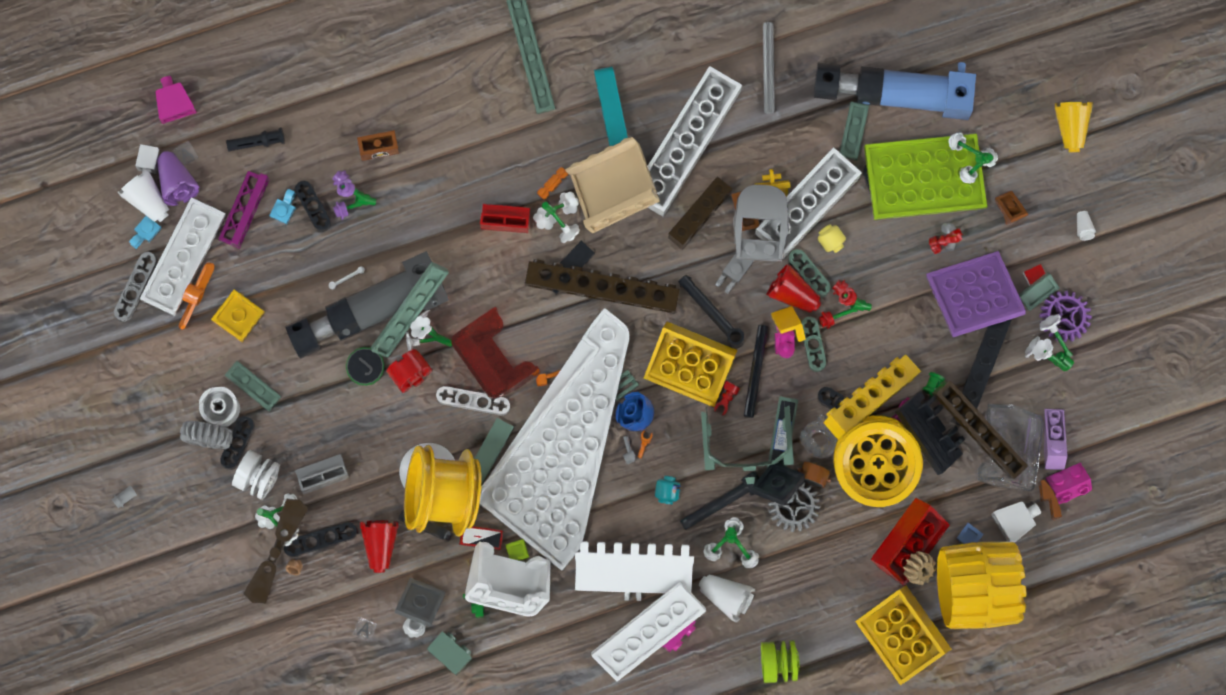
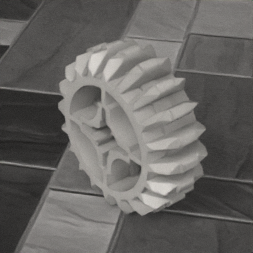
[180,421,233,449]
[768,482,820,532]

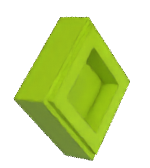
[505,539,529,561]

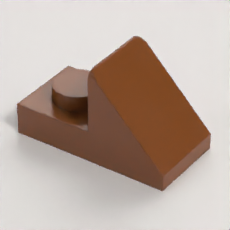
[995,191,1028,225]

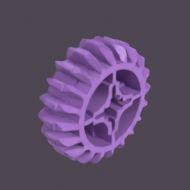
[1039,291,1092,342]

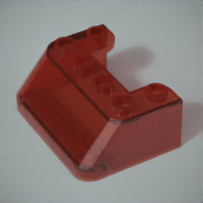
[451,306,540,399]

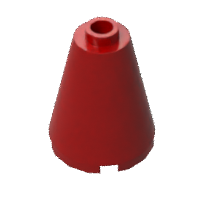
[766,264,821,313]
[360,520,399,573]

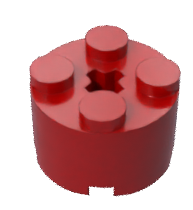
[386,349,433,393]

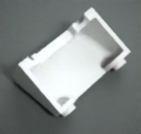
[465,542,551,616]

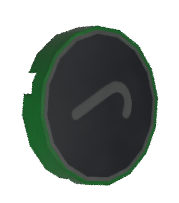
[346,347,384,386]

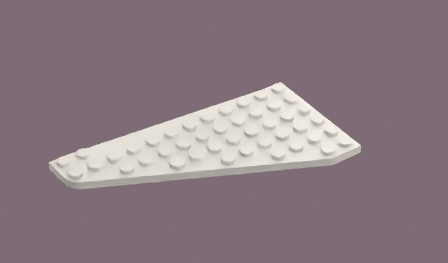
[479,308,629,571]

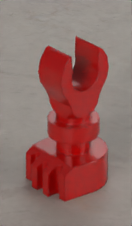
[929,229,963,254]
[714,381,740,416]

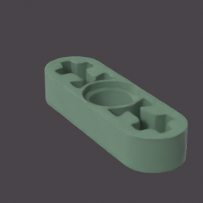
[788,249,830,297]
[801,317,826,372]

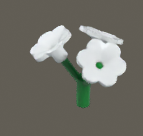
[533,192,580,243]
[406,309,453,351]
[255,493,299,546]

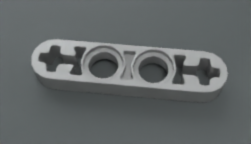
[114,252,157,322]

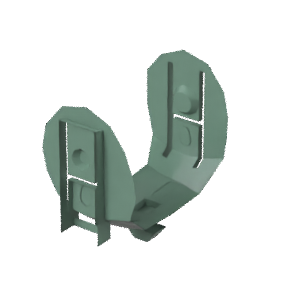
[701,401,794,484]

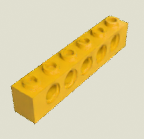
[823,355,921,440]

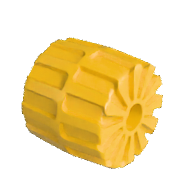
[937,541,1026,629]

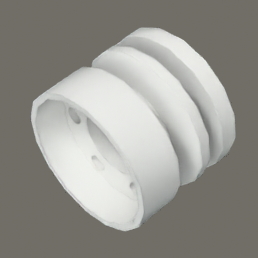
[232,450,280,500]

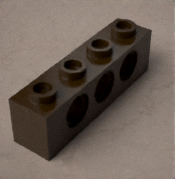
[668,176,732,250]

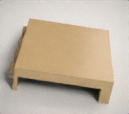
[565,137,660,233]

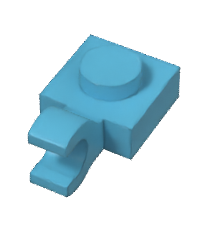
[269,189,296,225]
[129,216,162,249]

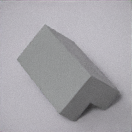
[295,454,349,494]

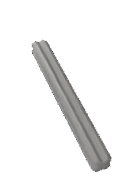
[763,22,775,114]

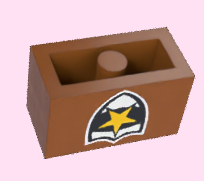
[357,130,399,161]

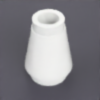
[1077,211,1096,241]

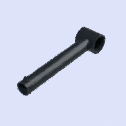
[678,275,744,349]
[680,471,760,530]

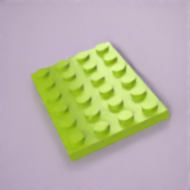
[864,134,987,220]

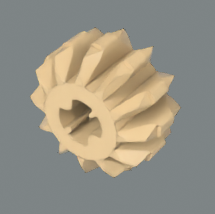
[903,551,937,585]

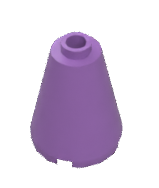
[157,151,199,206]

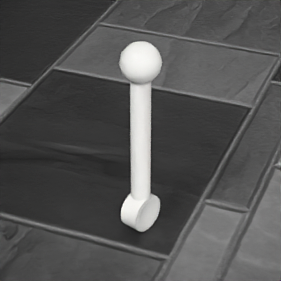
[329,266,365,290]

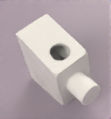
[991,502,1041,543]

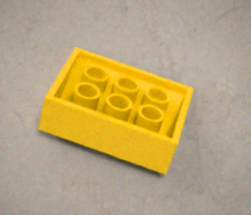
[644,321,738,407]
[855,585,952,685]

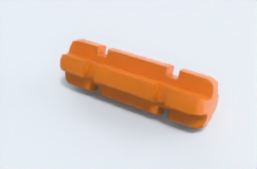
[537,167,568,200]

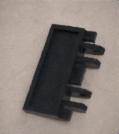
[895,391,965,475]

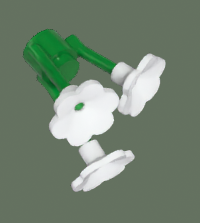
[1025,314,1074,372]

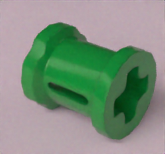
[922,372,945,395]

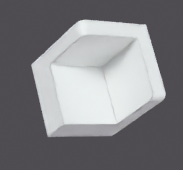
[136,144,159,174]

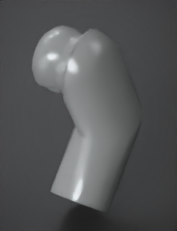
[941,223,956,251]

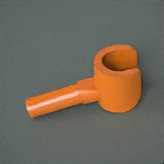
[536,370,561,386]
[637,430,652,459]

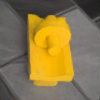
[754,169,790,197]

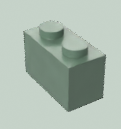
[427,631,472,676]

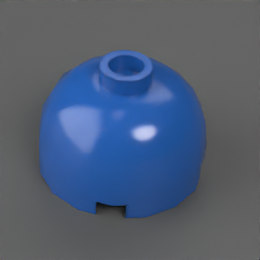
[616,392,655,431]

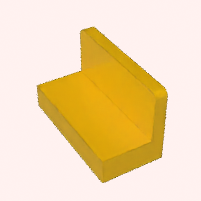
[771,306,806,342]

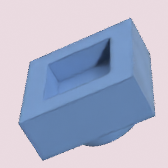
[956,523,984,544]

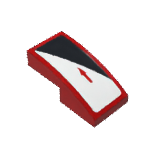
[459,527,503,550]

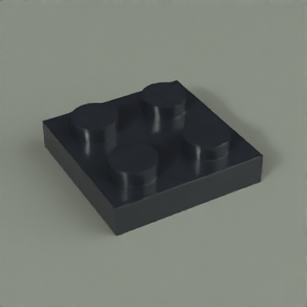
[751,463,806,506]

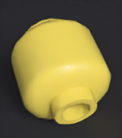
[818,224,846,253]

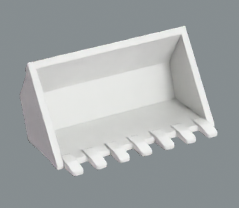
[575,541,694,601]

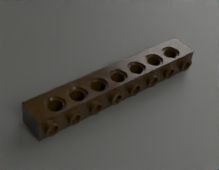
[525,259,680,314]

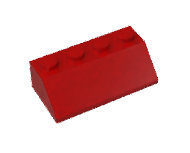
[870,498,950,586]

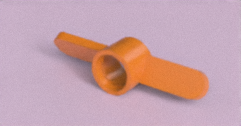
[179,262,214,330]

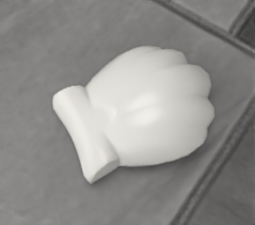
[403,618,426,638]

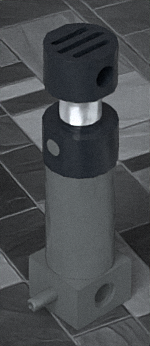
[285,251,449,359]

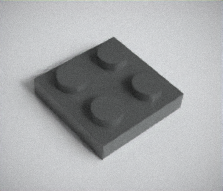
[395,578,446,627]

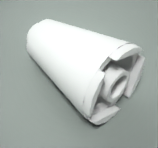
[118,169,169,222]
[699,574,755,622]

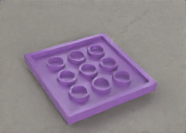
[926,251,1026,337]

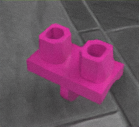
[774,326,795,358]

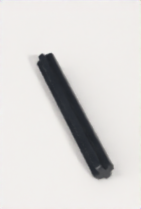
[744,324,768,418]

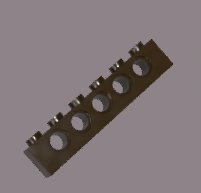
[932,380,1028,479]

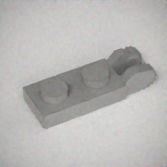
[715,254,755,294]

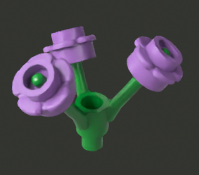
[332,170,376,220]

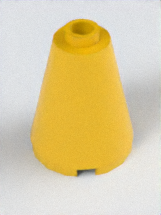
[1054,102,1093,152]

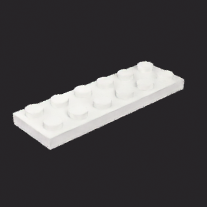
[140,197,226,316]
[591,582,706,681]

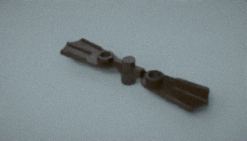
[243,498,309,604]

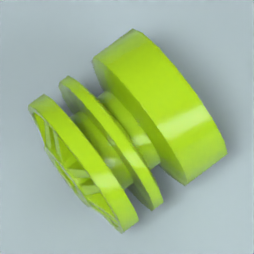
[761,640,800,683]

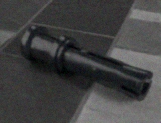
[226,127,285,152]

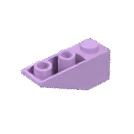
[1044,409,1067,470]

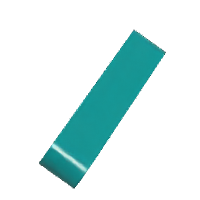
[594,66,628,146]

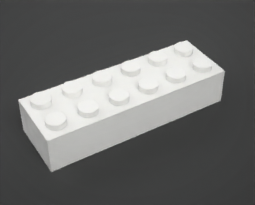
[755,147,862,259]

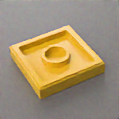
[211,289,265,342]

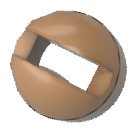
[286,558,303,575]

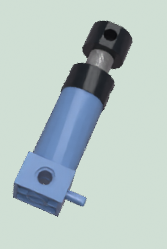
[814,62,976,120]

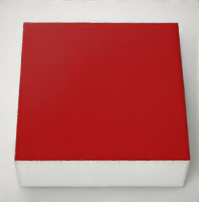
[1023,264,1046,286]

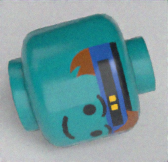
[654,475,681,505]

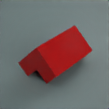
[480,204,530,233]

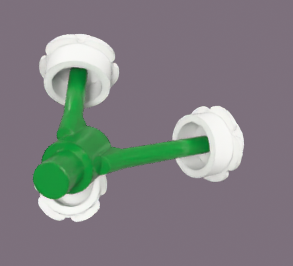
[949,133,998,183]
[703,517,759,568]

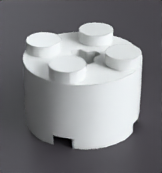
[199,387,240,427]

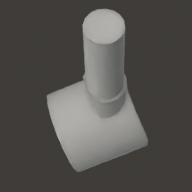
[623,436,636,464]

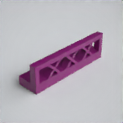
[218,171,270,249]

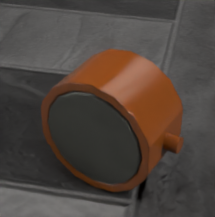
[798,462,831,488]

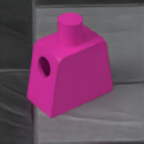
[155,76,196,124]

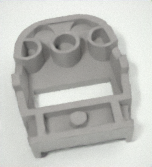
[733,185,789,262]

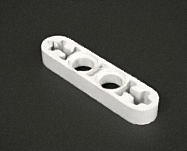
[436,386,510,415]

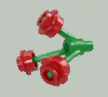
[819,279,872,329]

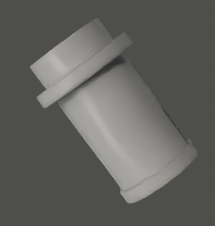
[111,486,137,508]

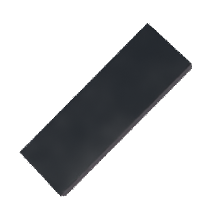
[544,241,595,295]

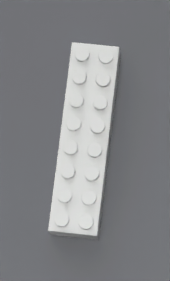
[647,66,742,217]

